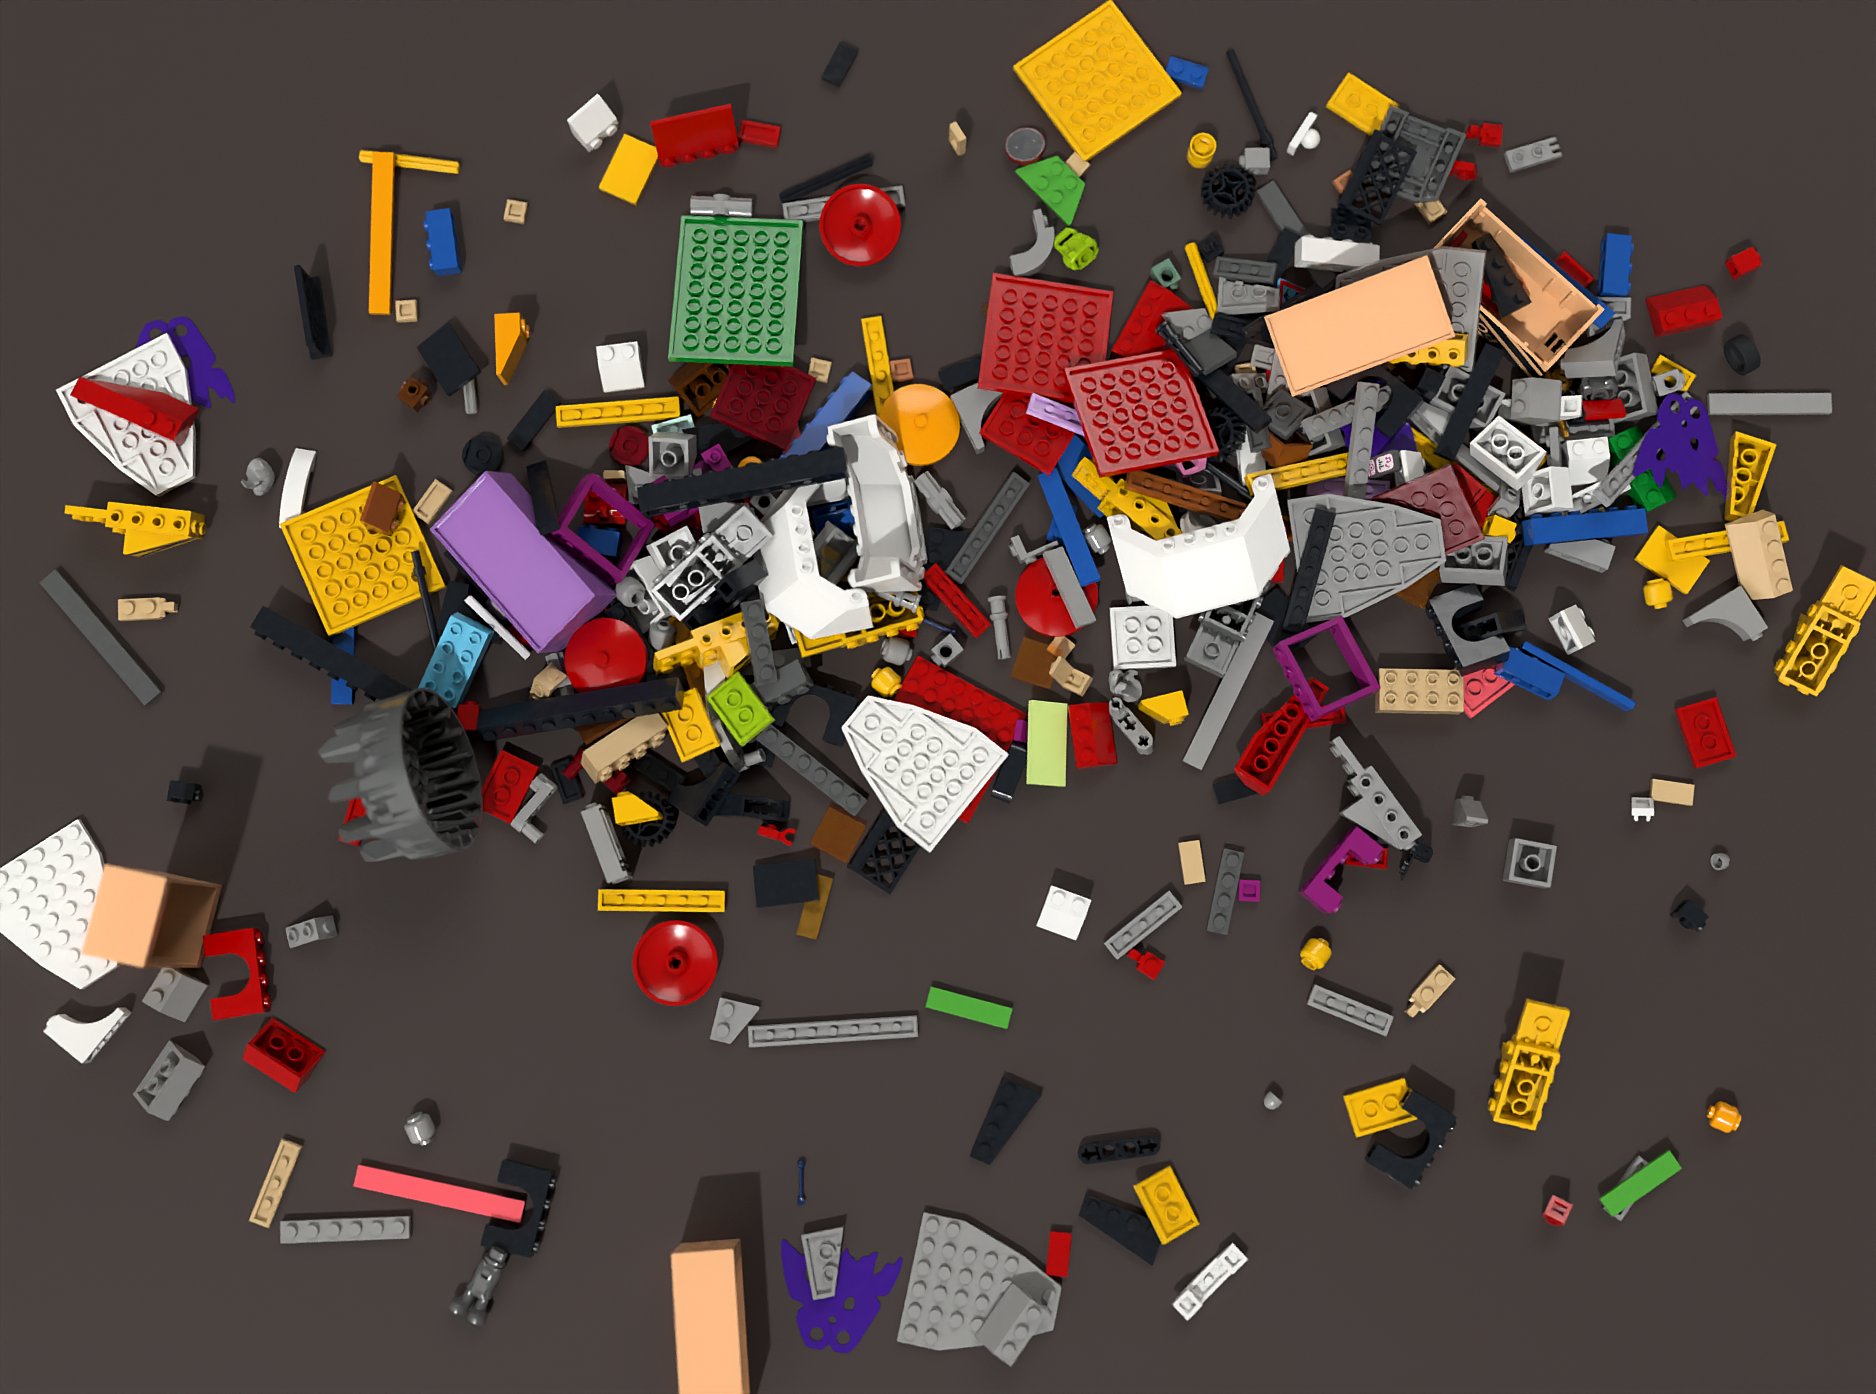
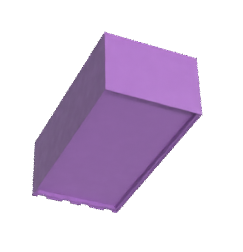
[430,471,617,653]

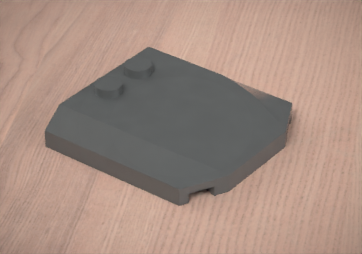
[1365,106,1467,203]

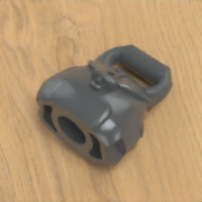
[1578,376,1618,401]

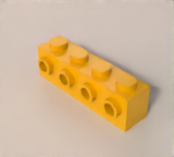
[1388,333,1469,367]

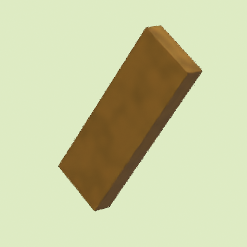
[796,874,833,940]

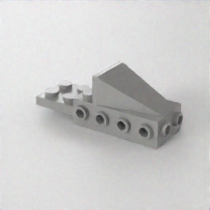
[651,504,773,621]
[1329,736,1422,850]

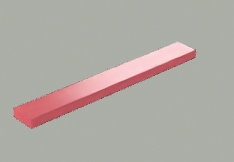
[354,1164,526,1223]

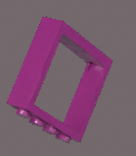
[548,472,655,586]
[1273,616,1381,722]

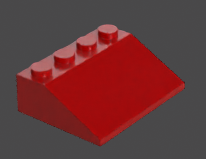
[650,104,739,168]
[1110,280,1194,359]

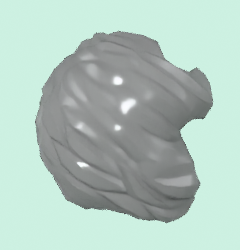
[241,457,275,496]
[1109,669,1142,702]

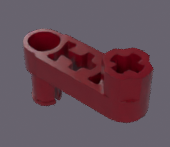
[562,748,632,795]

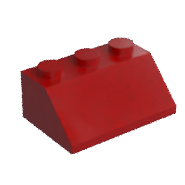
[1645,285,1723,338]
[1067,702,1117,770]
[242,1018,325,1093]

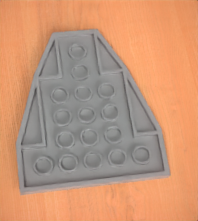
[1335,246,1486,372]
[1287,493,1446,623]
[897,1212,1062,1350]

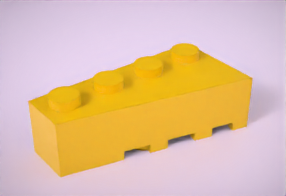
[1725,431,1777,522]

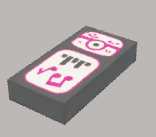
[1368,450,1401,480]

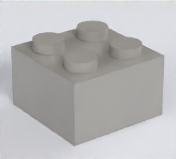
[1502,838,1557,889]

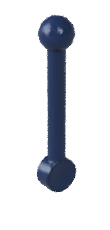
[922,618,957,637]
[797,1160,805,1205]

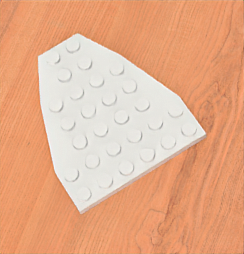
[56,333,196,497]
[841,696,1009,853]
[0,819,120,989]

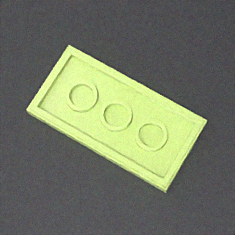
[1027,700,1067,787]

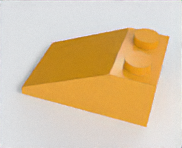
[495,313,530,385]

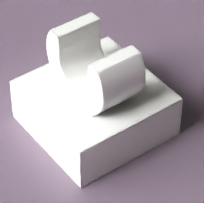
[1631,797,1654,821]

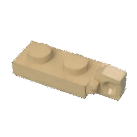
[118,597,178,621]
[1405,964,1455,1017]

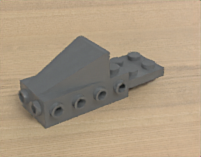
[1184,580,1271,678]

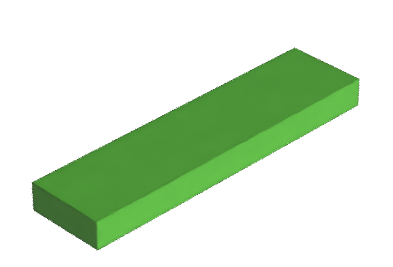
[926,987,1012,1029]
[1599,1150,1682,1217]

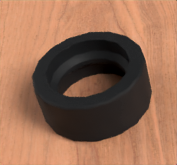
[1723,334,1761,376]

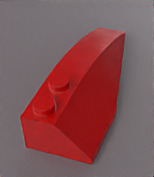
[70,377,200,446]
[1233,677,1329,796]

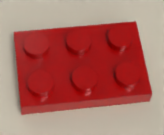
[1675,697,1737,769]
[481,749,540,824]

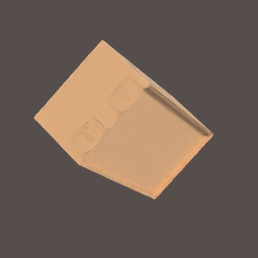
[1264,255,1455,397]
[81,865,222,968]
[671,1239,750,1394]

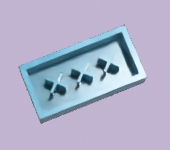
[418,612,495,708]

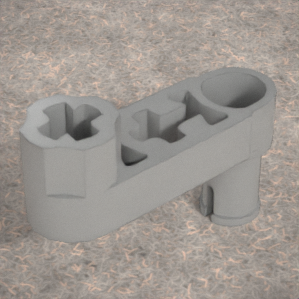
[1109,697,1154,755]
[711,718,766,772]
[510,773,558,844]

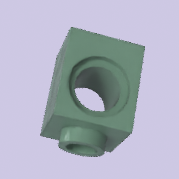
[1149,258,1181,292]

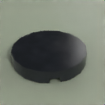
[462,435,504,476]

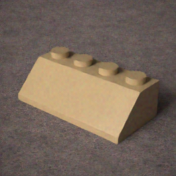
[1725,510,1793,600]

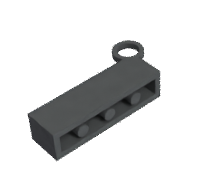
[726,659,814,734]

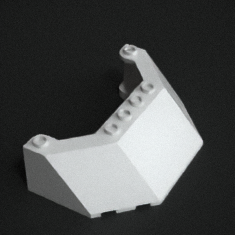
[826,414,928,592]
[1107,474,1290,619]
[753,479,873,639]

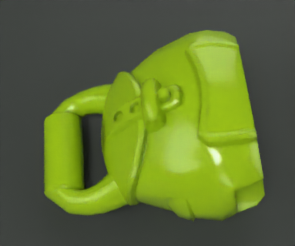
[1053,228,1099,270]

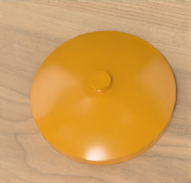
[879,384,960,466]

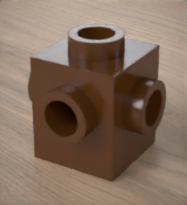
[397,377,432,413]

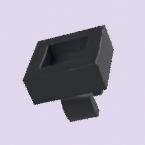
[1197,235,1225,264]

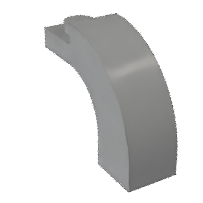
[1009,209,1054,278]

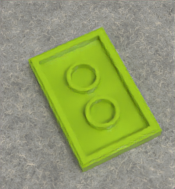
[706,671,775,747]

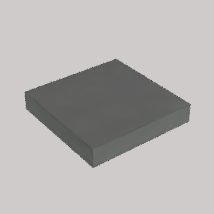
[1185,329,1237,375]
[1264,388,1313,440]

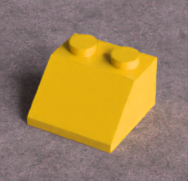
[1138,690,1189,726]
[612,792,663,826]

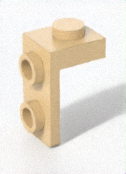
[1049,656,1093,697]
[529,663,567,701]

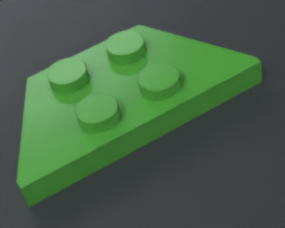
[1015,156,1085,227]

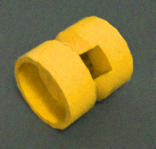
[1187,133,1216,168]

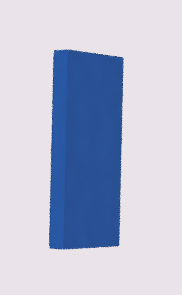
[1055,435,1119,519]

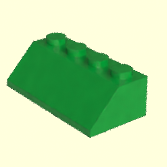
[1608,426,1677,513]

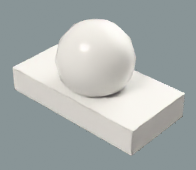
[1287,112,1320,155]

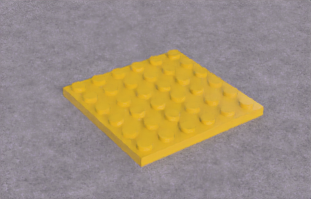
[1013,0,1182,162]
[280,475,446,637]

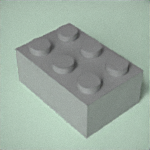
[1429,366,1505,434]

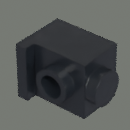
[167,780,203,805]
[1670,899,1709,932]

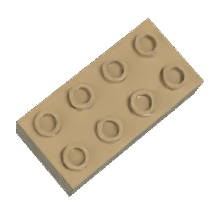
[1375,668,1464,714]
[581,713,668,784]

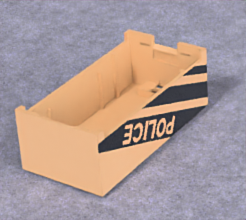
[1434,199,1605,378]

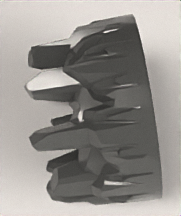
[317,687,483,862]

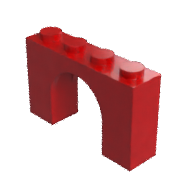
[203,928,272,1020]

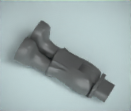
[449,1246,507,1325]

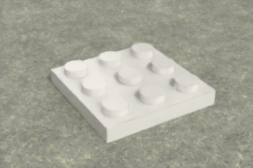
[1109,606,1176,670]

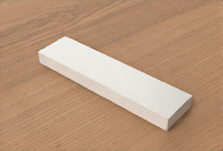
[464,595,530,660]

